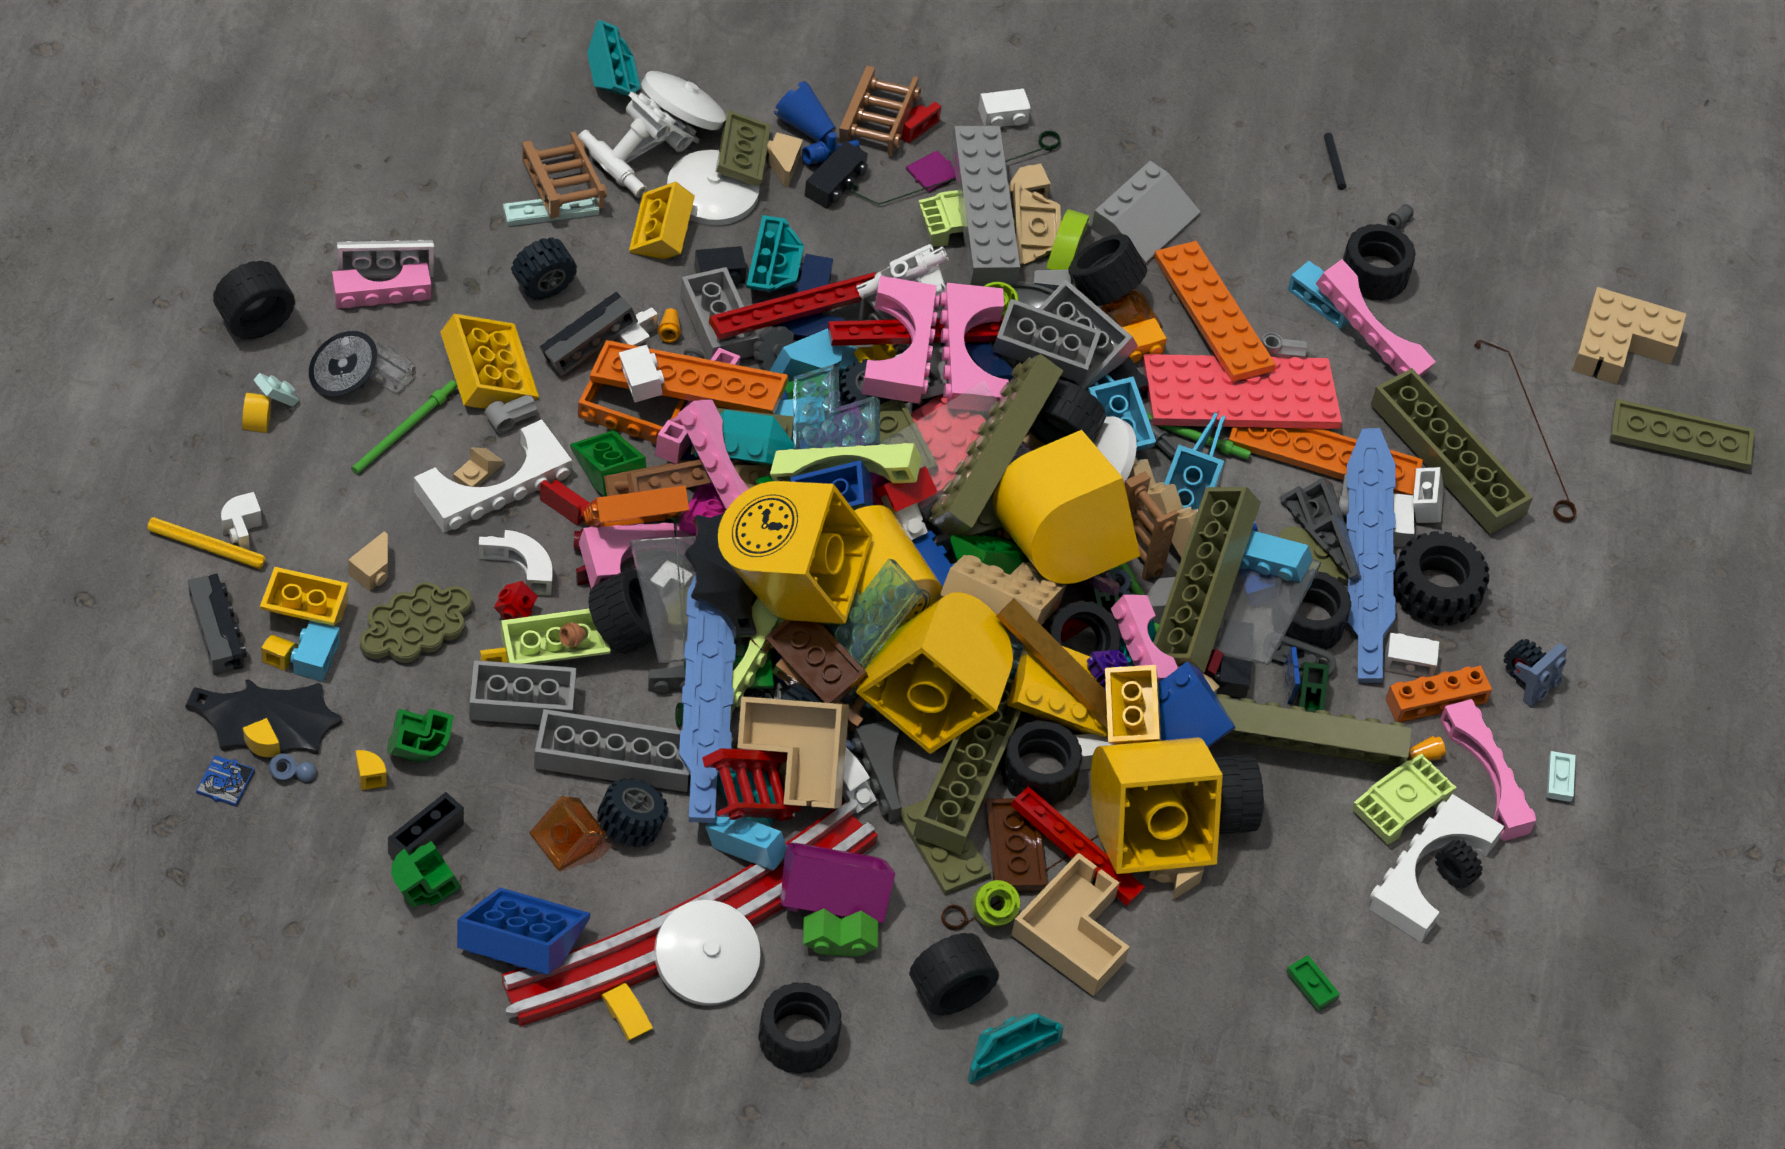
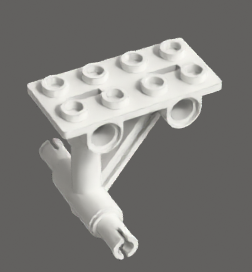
[578,91,700,198]
[856,244,949,318]

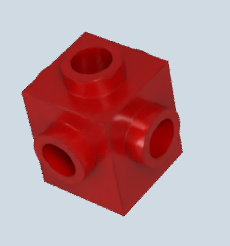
[494,581,538,620]

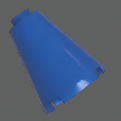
[774,81,836,144]

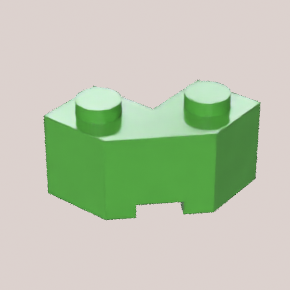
[803,909,878,957]

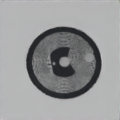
[308,331,377,396]

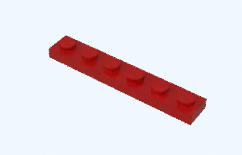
[1011,786,1145,906]

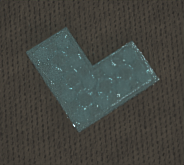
[793,364,880,450]
[820,559,924,669]

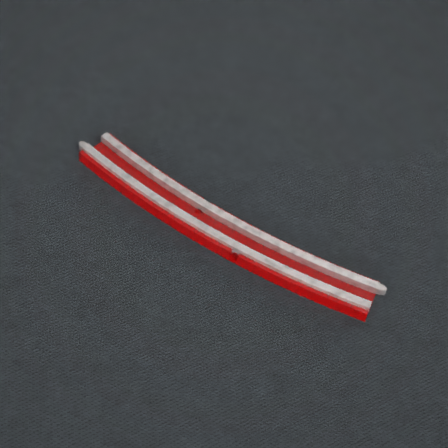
[502,800,878,1026]

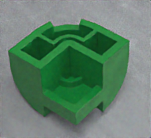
[387,708,454,762]
[391,841,462,908]

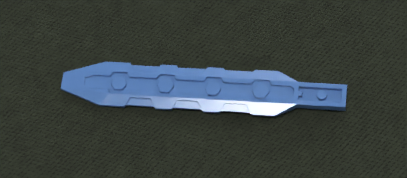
[1347,428,1396,683]
[679,574,736,823]

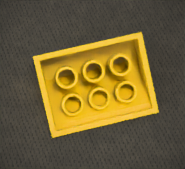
[440,314,539,409]
[1007,645,1108,737]

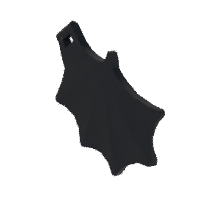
[685,509,756,638]
[185,679,342,759]

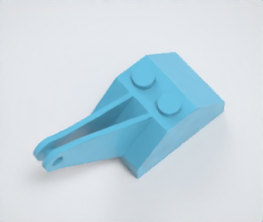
[770,328,858,382]
[1087,374,1156,451]
[1164,412,1226,510]

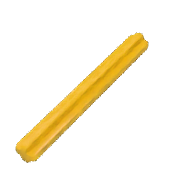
[147,517,265,569]

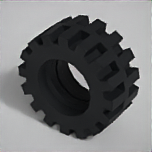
[1435,839,1483,889]

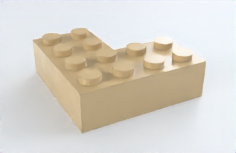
[1572,287,1686,384]
[940,555,1067,625]
[737,697,849,808]
[1011,853,1130,996]

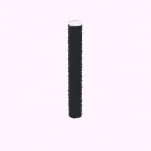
[1324,133,1347,189]

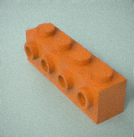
[1385,666,1492,722]

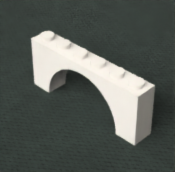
[414,420,572,533]
[1369,794,1504,942]

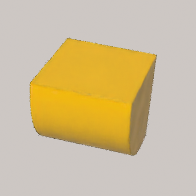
[242,393,271,433]
[261,635,299,671]
[243,718,281,757]
[356,750,387,790]

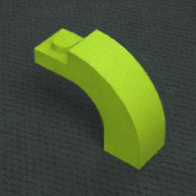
[1046,209,1090,270]

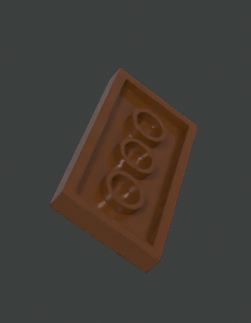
[765,620,868,704]
[985,798,1047,891]

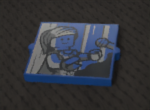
[1283,647,1300,704]
[196,755,255,807]

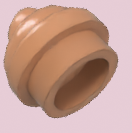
[559,622,586,648]

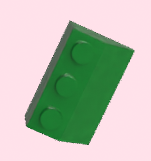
[950,535,1030,575]

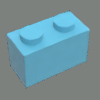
[290,621,340,682]

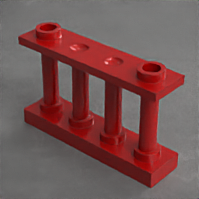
[702,748,802,821]

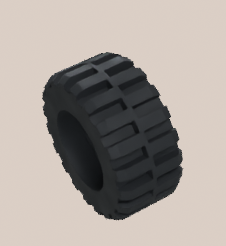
[1393,531,1490,626]

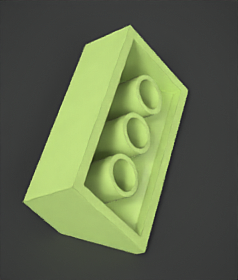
[500,609,611,665]

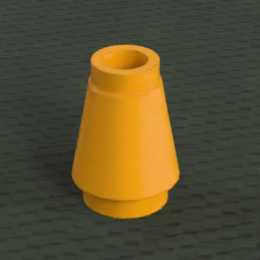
[657,308,681,343]
[1408,736,1446,761]

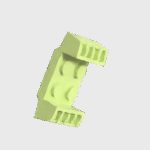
[919,190,1015,247]
[1353,753,1457,845]

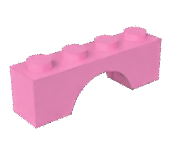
[332,263,431,309]
[1111,594,1178,683]

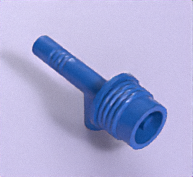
[802,133,860,165]

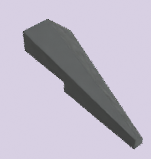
[1280,477,1361,579]

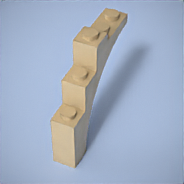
[1127,457,1198,559]

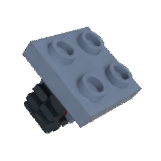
[1504,639,1567,707]

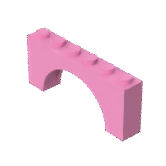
[862,276,940,404]
[939,283,1009,412]
[579,523,696,589]

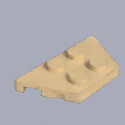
[1013,182,1061,267]

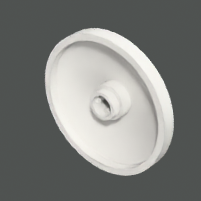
[641,71,726,130]
[667,150,760,226]
[1093,416,1137,483]
[654,900,760,1006]

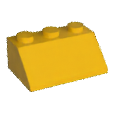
[629,182,695,259]
[260,567,348,626]
[1105,665,1161,745]

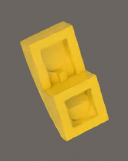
[853,344,898,363]
[601,983,653,1041]

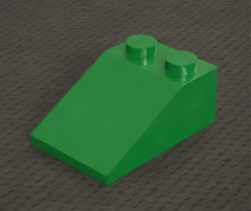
[570,430,647,497]

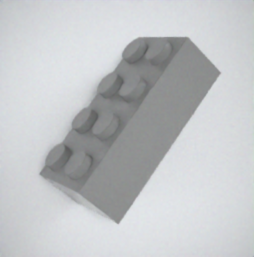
[680,267,758,360]
[992,299,1101,383]
[469,660,576,725]

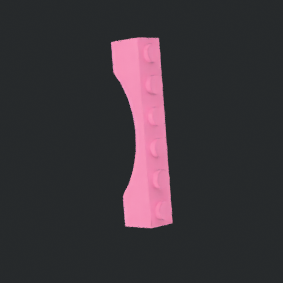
[1315,259,1436,377]
[655,348,741,464]
[678,400,749,509]
[1440,699,1536,841]

